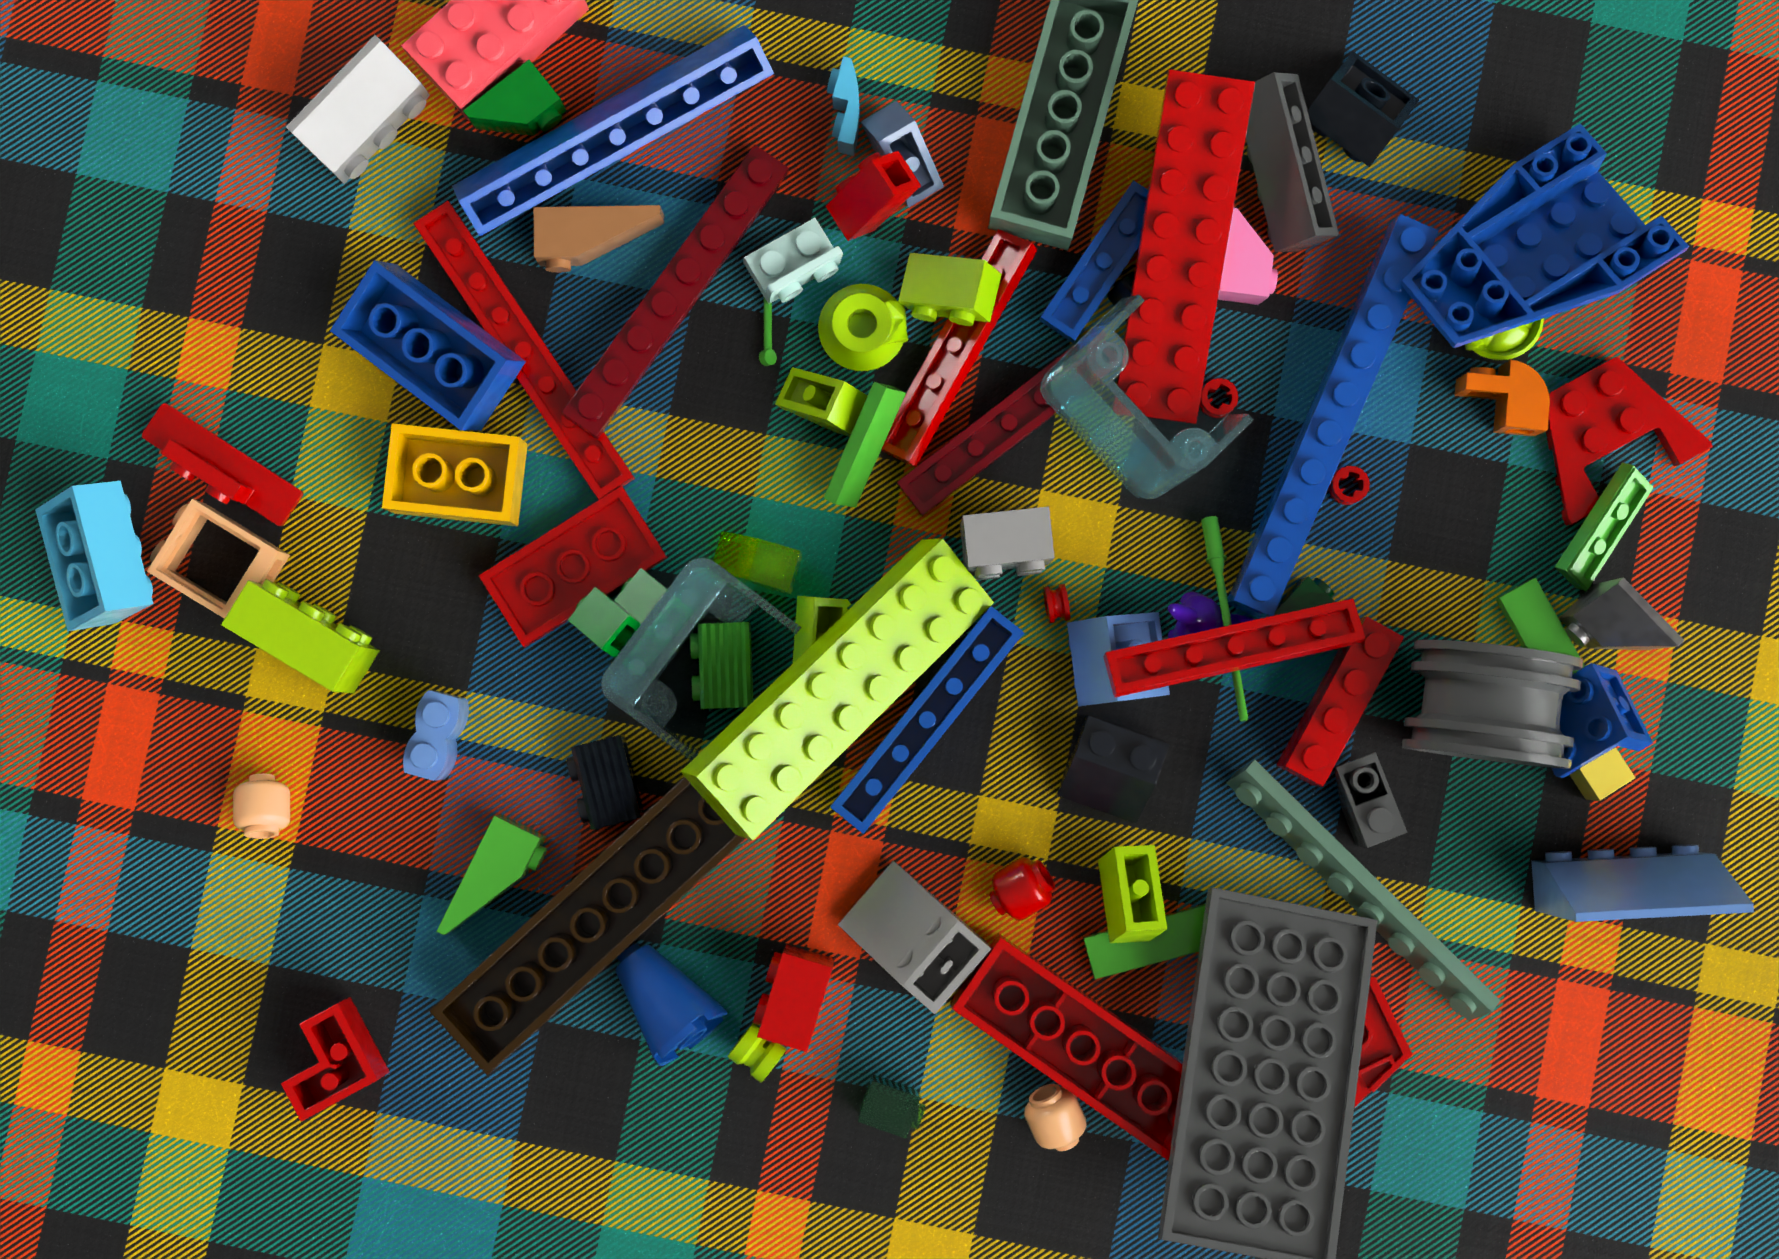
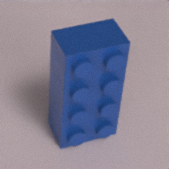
[330,260,526,431]

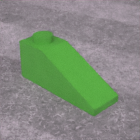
[436,814,548,935]

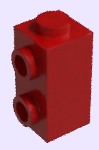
[826,150,921,241]

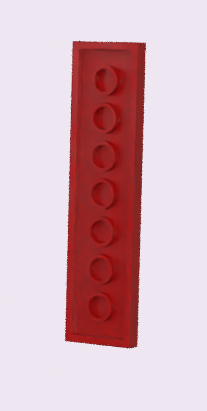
[1112,69,1255,424]

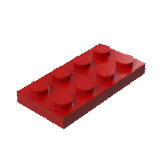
[478,486,668,647]

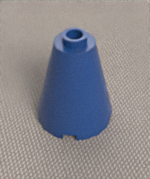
[615,943,728,1066]

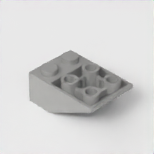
[838,860,991,1014]

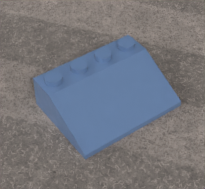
[1532,844,1754,922]

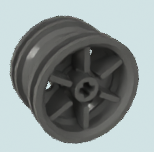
[1402,640,1583,769]

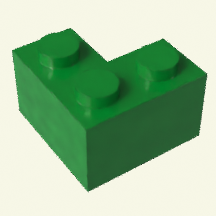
[568,568,691,674]

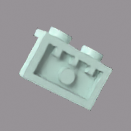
[743,218,843,304]

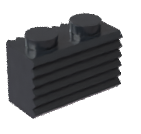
[567,735,645,830]

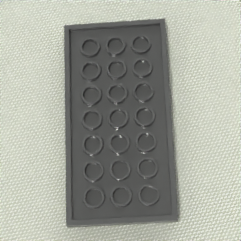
[1158,887,1377,1259]

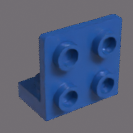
[1552,663,1653,778]

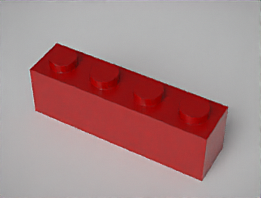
[1276,616,1404,787]

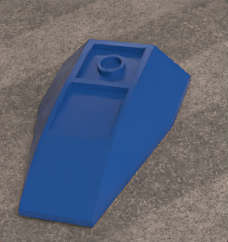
[1401,123,1689,348]

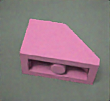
[1218,208,1278,305]

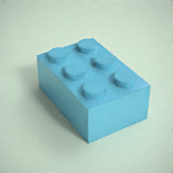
[35,481,153,631]

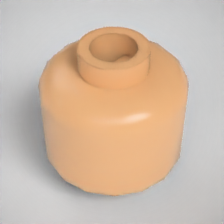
[233,774,290,839]
[1024,1084,1087,1151]

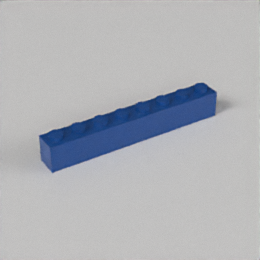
[452,25,774,236]

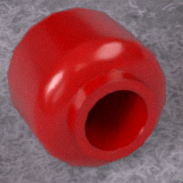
[989,857,1055,921]

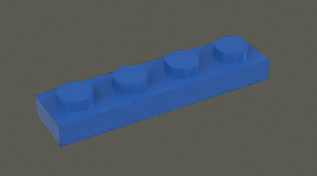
[1039,180,1148,344]

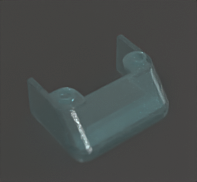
[1041,294,1253,499]
[601,557,801,761]

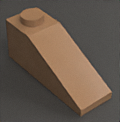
[533,205,664,273]

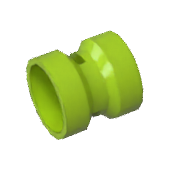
[727,1023,787,1083]

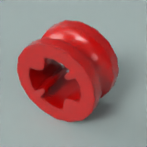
[1199,378,1239,418]
[1328,466,1370,505]
[1043,584,1071,624]

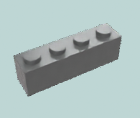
[1246,72,1339,252]

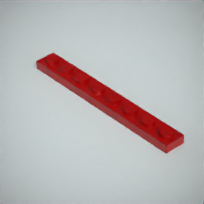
[413,201,635,500]

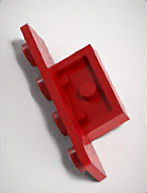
[142,403,304,526]

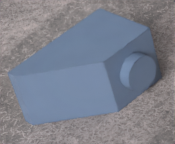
[861,101,944,208]

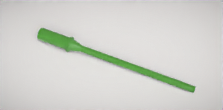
[1201,516,1248,721]

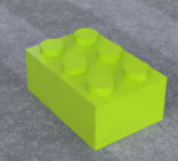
[221,579,380,694]

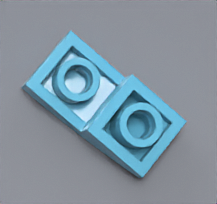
[827,56,860,156]

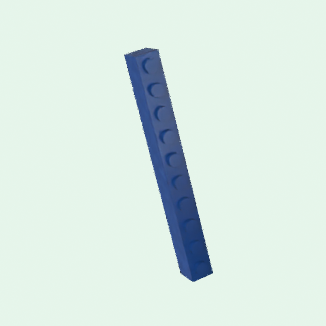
[1227,214,1439,618]

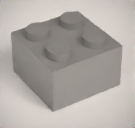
[960,506,1055,580]

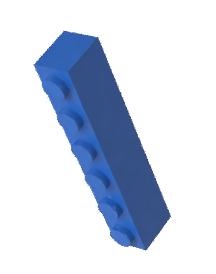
[830,606,1024,834]

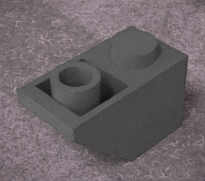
[1334,752,1408,848]

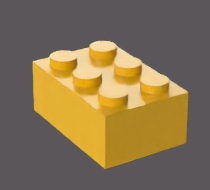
[382,423,528,527]

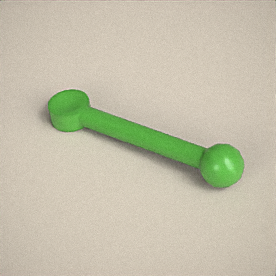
[759,291,777,366]

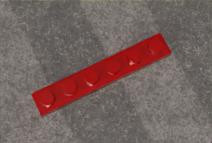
[881,229,1038,467]
[1103,598,1366,698]

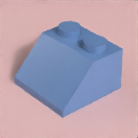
[1067,612,1170,707]

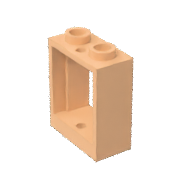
[147,499,290,619]

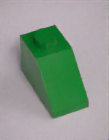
[463,59,567,136]

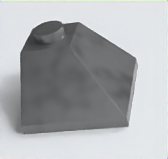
[1559,578,1684,650]

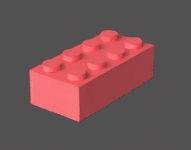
[401,0,589,121]

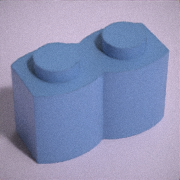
[403,690,469,781]

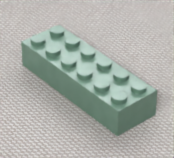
[988,0,1138,251]

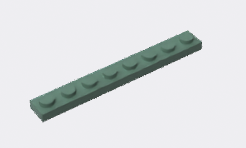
[1226,759,1501,1021]

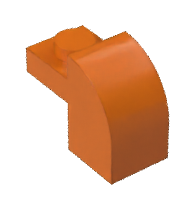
[1455,360,1550,437]

